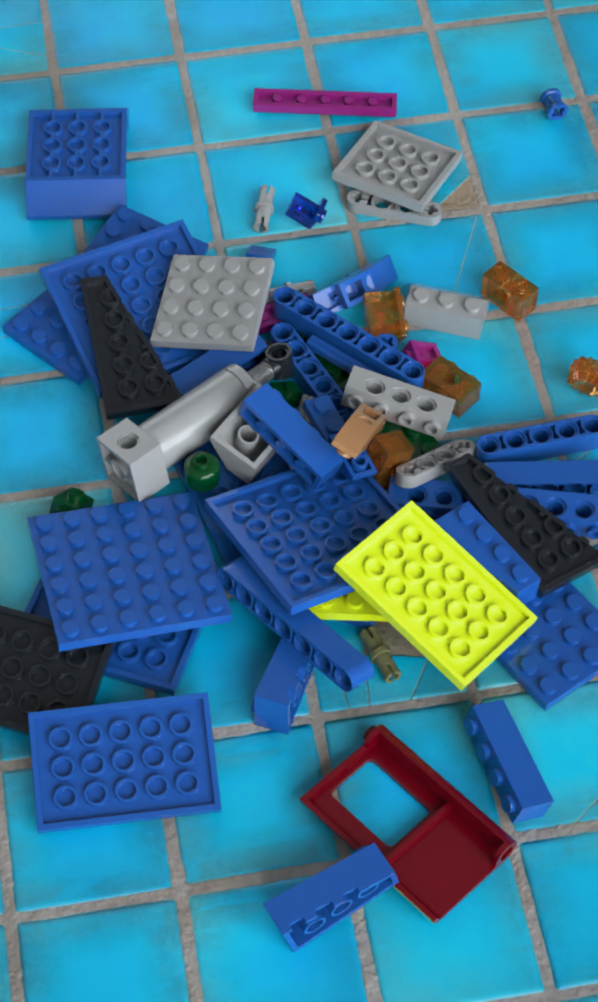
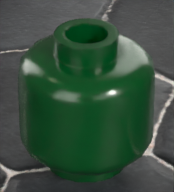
[184,451,220,493]

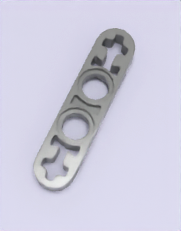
[347,189,442,226]
[395,439,476,488]

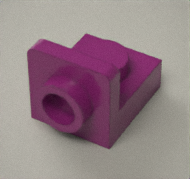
[401,340,444,370]

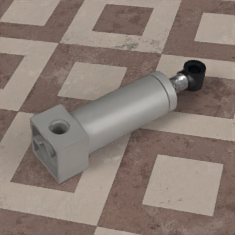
[96,342,295,502]

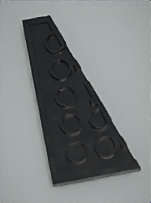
[80,275,183,420]
[444,453,598,598]

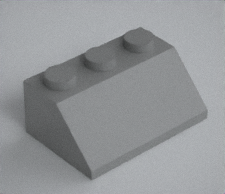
[404,283,491,340]
[210,383,302,484]

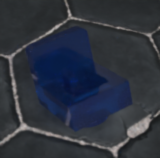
[285,192,328,229]

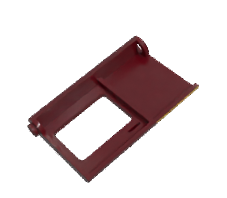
[299,724,517,924]

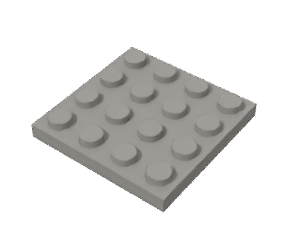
[332,120,463,213]
[150,254,275,352]

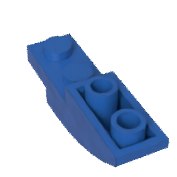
[308,255,398,313]
[302,394,377,481]

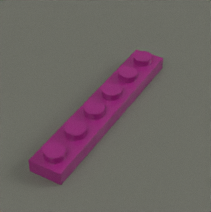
[253,88,397,117]

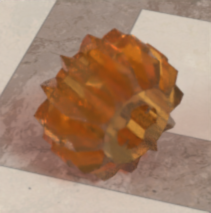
[567,356,598,397]

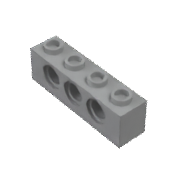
[340,365,456,440]

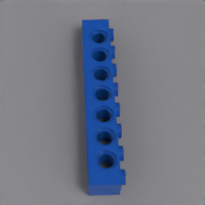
[388,476,598,539]

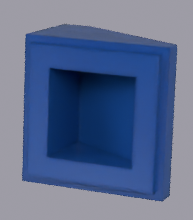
[246,245,276,260]

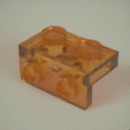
[363,287,409,344]

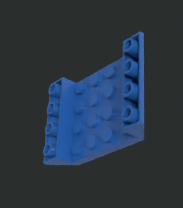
[25,108,129,220]

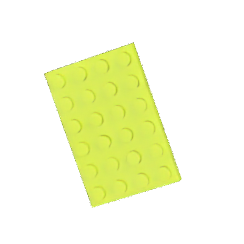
[333,500,538,691]

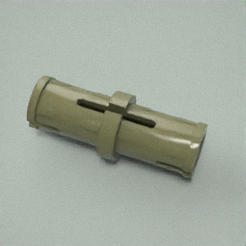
[359,626,402,683]

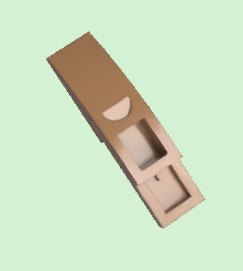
[331,403,387,459]

